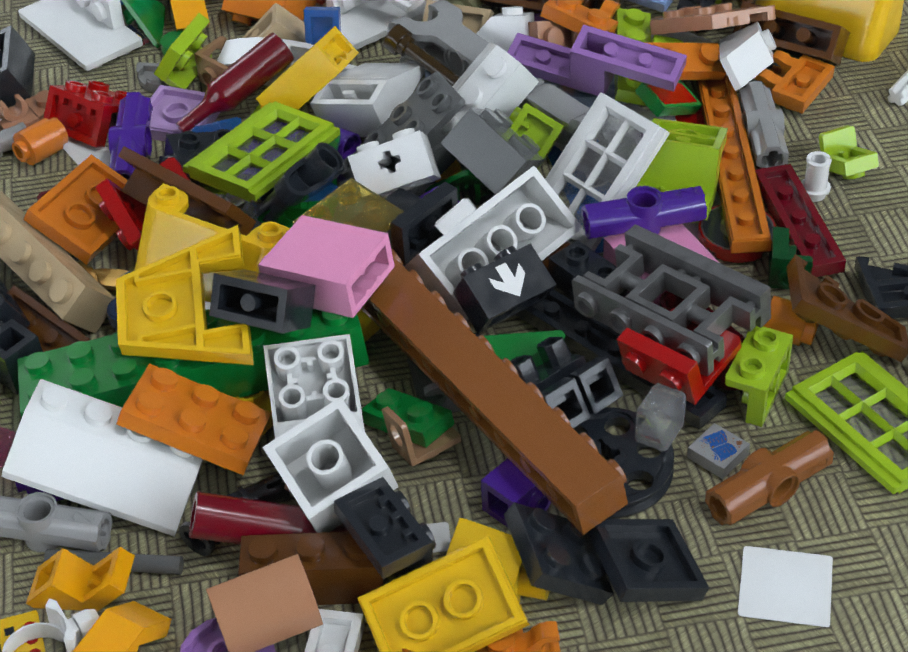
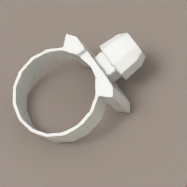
[2,598,99,652]

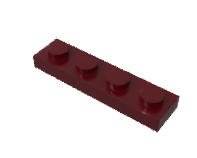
[755,164,846,277]

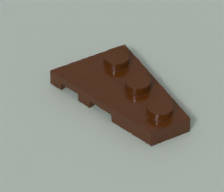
[786,254,908,363]

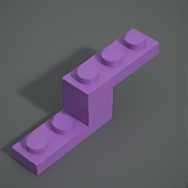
[507,25,687,96]

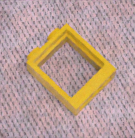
[256,26,359,110]

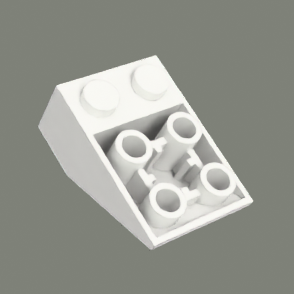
[310,63,426,137]
[263,334,365,483]

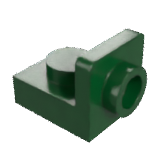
[768,226,813,290]

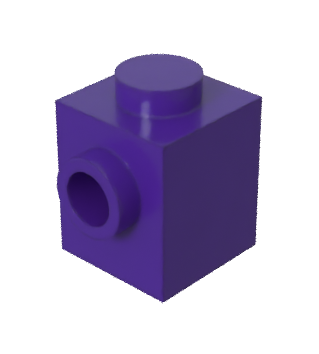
[481,458,551,528]

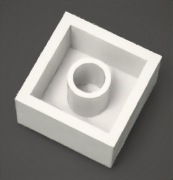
[262,397,399,533]

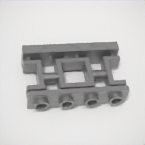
[572,224,771,376]

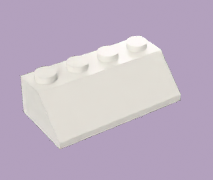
[405,166,583,320]
[1,379,204,537]

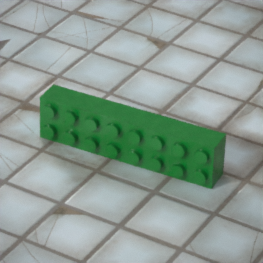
[17,309,370,417]

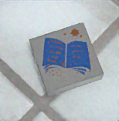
[687,423,750,479]

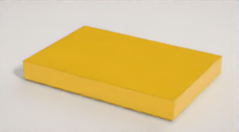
[357,535,530,652]

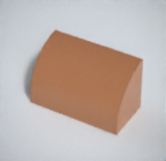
[206,554,323,652]

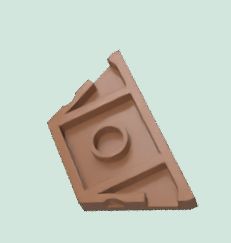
[650,3,776,35]

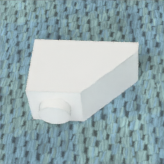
[476,6,534,52]
[719,22,777,91]

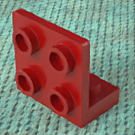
[43,80,128,148]

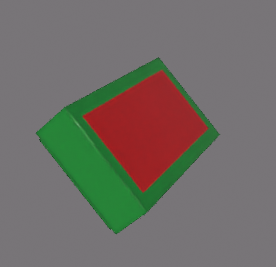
[635,80,703,117]

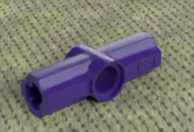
[108,92,153,180]
[581,186,707,239]

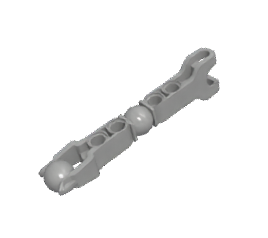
[387,0,637,184]

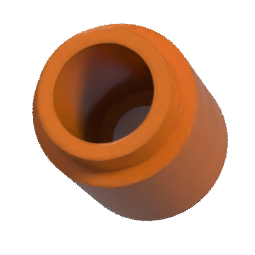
[12,117,69,166]
[763,295,819,346]

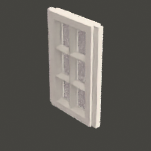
[545,92,670,251]

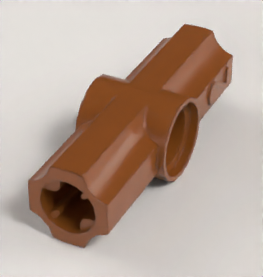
[705,429,834,526]

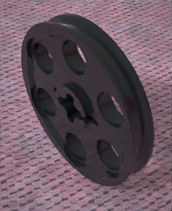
[573,407,674,519]

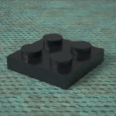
[504,502,614,605]
[587,519,710,602]

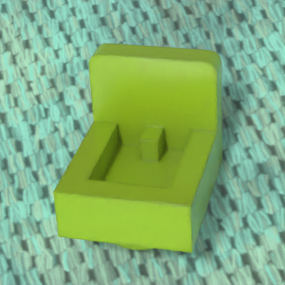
[819,125,879,179]

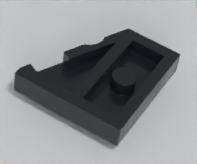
[854,256,908,319]

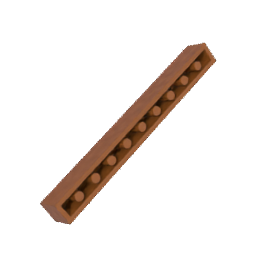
[361,249,628,535]

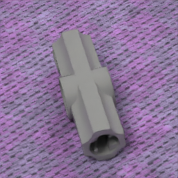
[739,81,789,168]
[0,492,113,552]

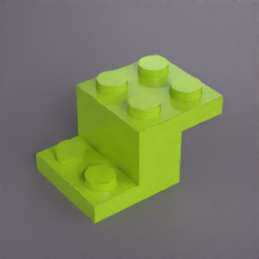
[636,118,728,223]

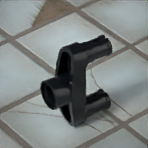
[256,142,344,222]

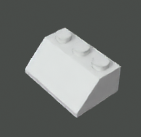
[441,42,539,135]

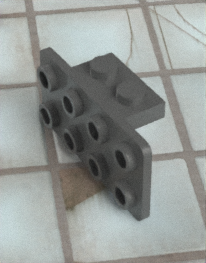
[337,72,465,203]

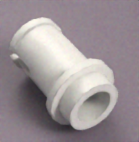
[801,151,832,202]

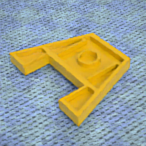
[116,225,254,365]

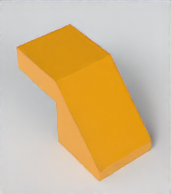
[170,0,210,31]
[26,547,135,611]
[72,601,172,652]

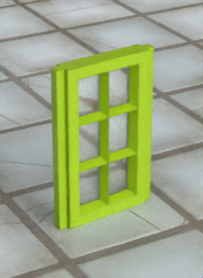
[183,101,340,202]
[785,351,908,495]

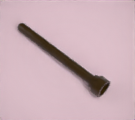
[383,24,460,86]

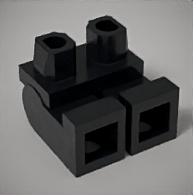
[511,337,624,428]

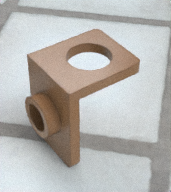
[194,36,228,86]
[382,406,461,467]

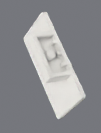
[18,0,143,71]
[326,0,439,50]

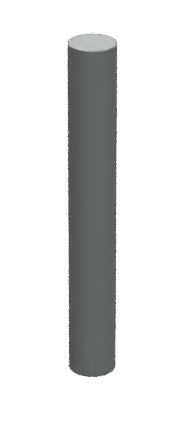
[44,549,184,575]

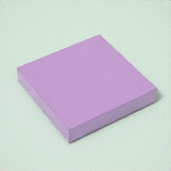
[150,85,220,141]

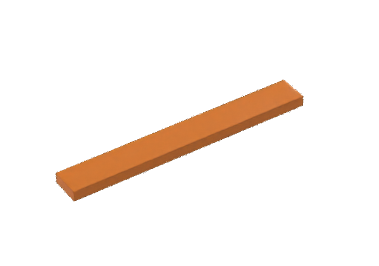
[696,74,772,253]

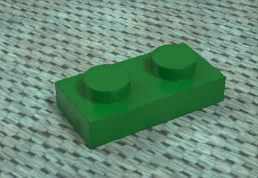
[361,388,454,448]

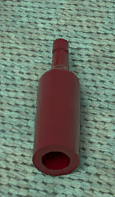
[176,32,294,132]
[189,492,348,545]

